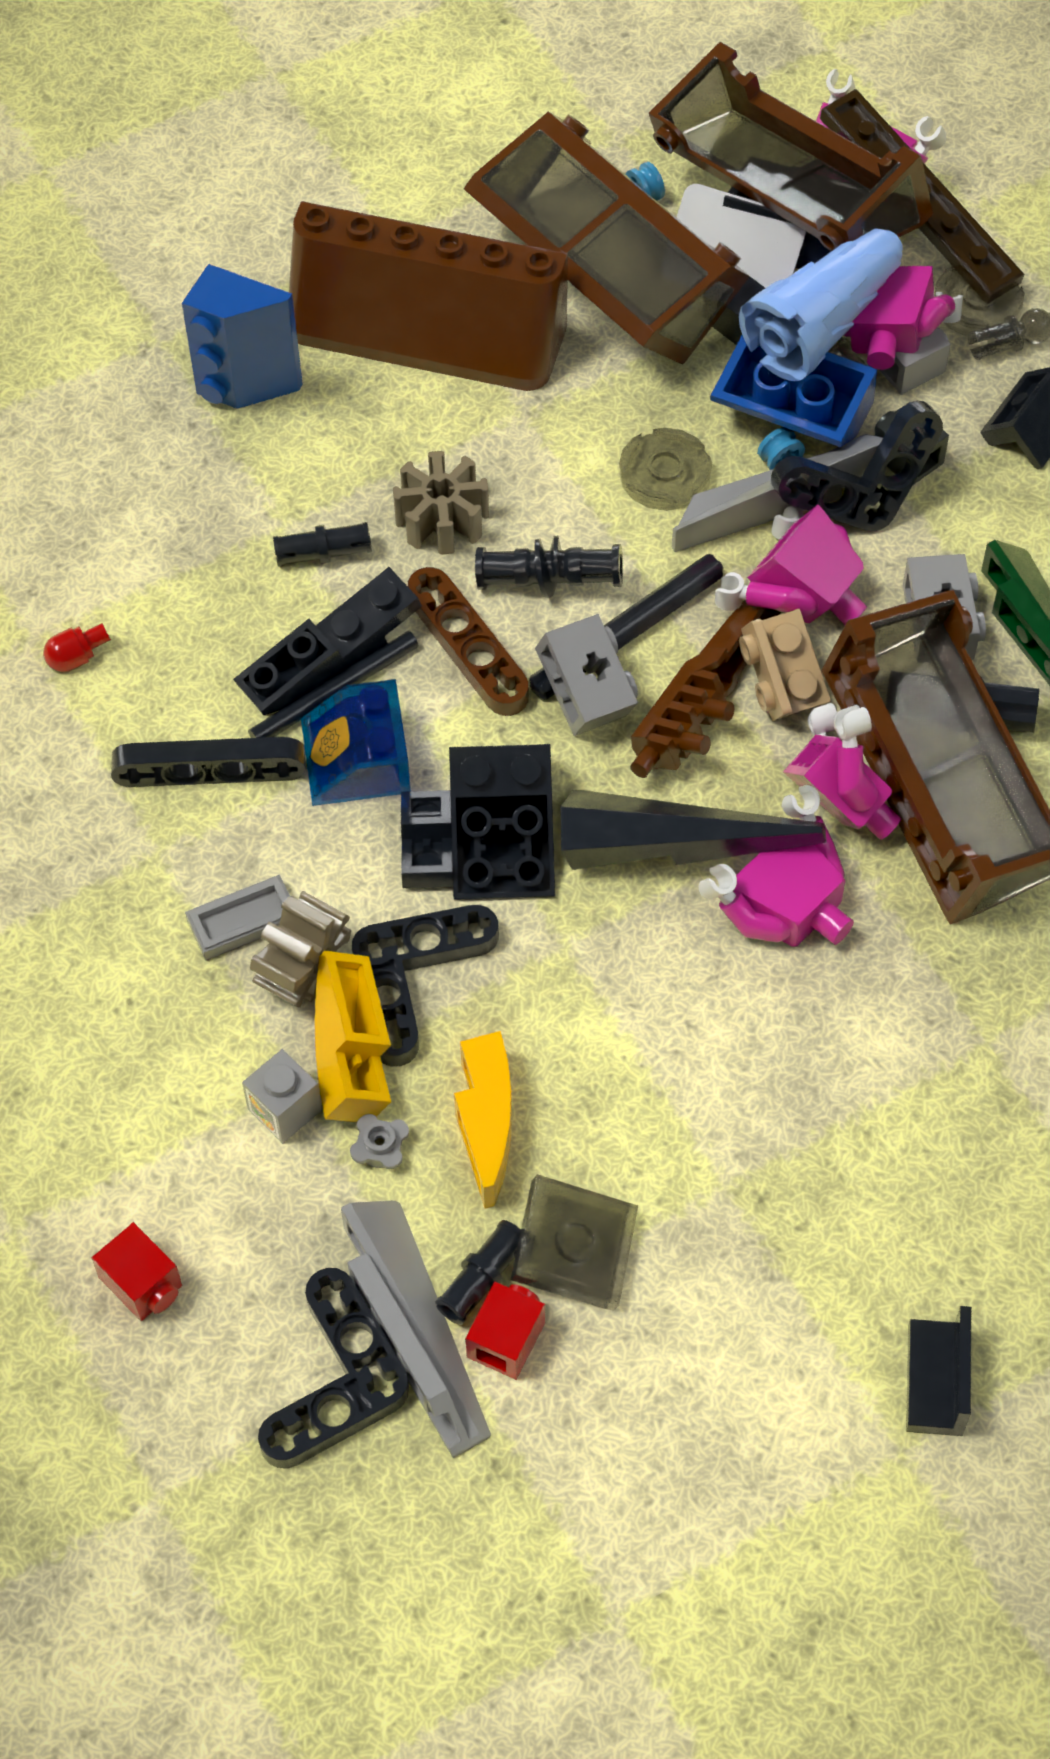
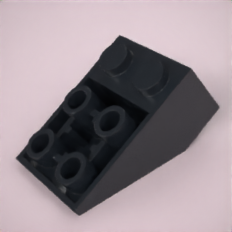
[449,744,555,899]

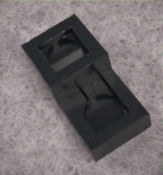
[401,790,453,888]

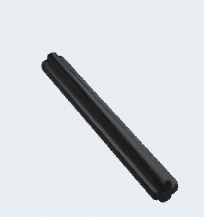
[529,554,723,700]

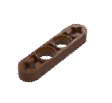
[408,567,529,716]

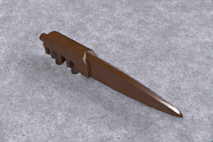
[630,600,781,778]

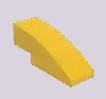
[315,951,391,1122]
[454,1031,512,1209]

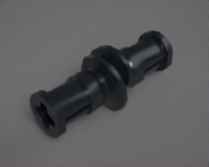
[475,535,623,598]

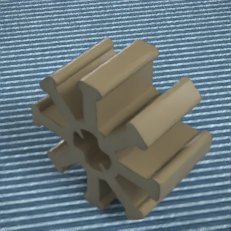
[393,451,489,555]
[250,891,351,1008]

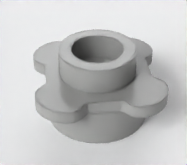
[350,1114,409,1169]

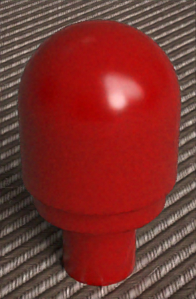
[43,623,111,672]

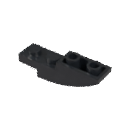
[233,567,422,715]

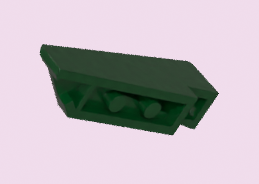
[981,540,1050,686]

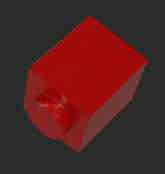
[91,1222,183,1321]
[465,1282,545,1380]

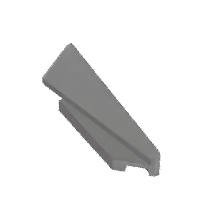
[672,434,886,552]
[341,1200,491,1458]

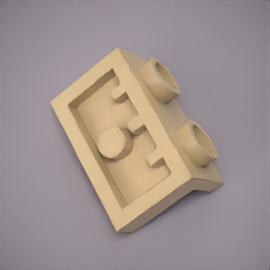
[739,609,831,721]

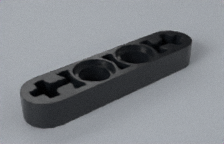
[111,737,306,787]

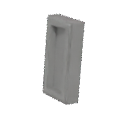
[185,874,290,961]

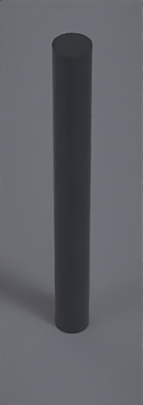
[248,631,419,738]

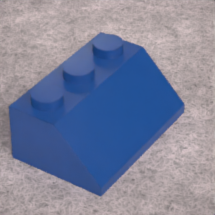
[182,264,303,409]
[710,335,877,447]

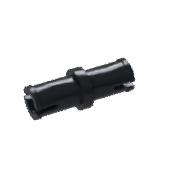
[273,522,372,567]
[435,1220,528,1325]

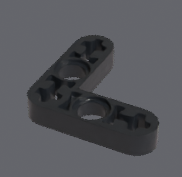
[771,400,943,531]
[352,905,499,1067]
[258,1268,409,1469]

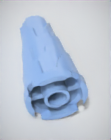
[739,228,903,381]

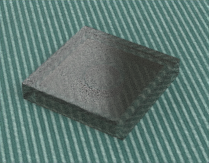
[510,1174,638,1311]

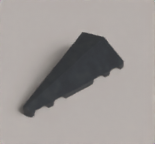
[561,790,826,870]

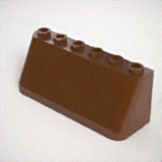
[289,201,568,391]

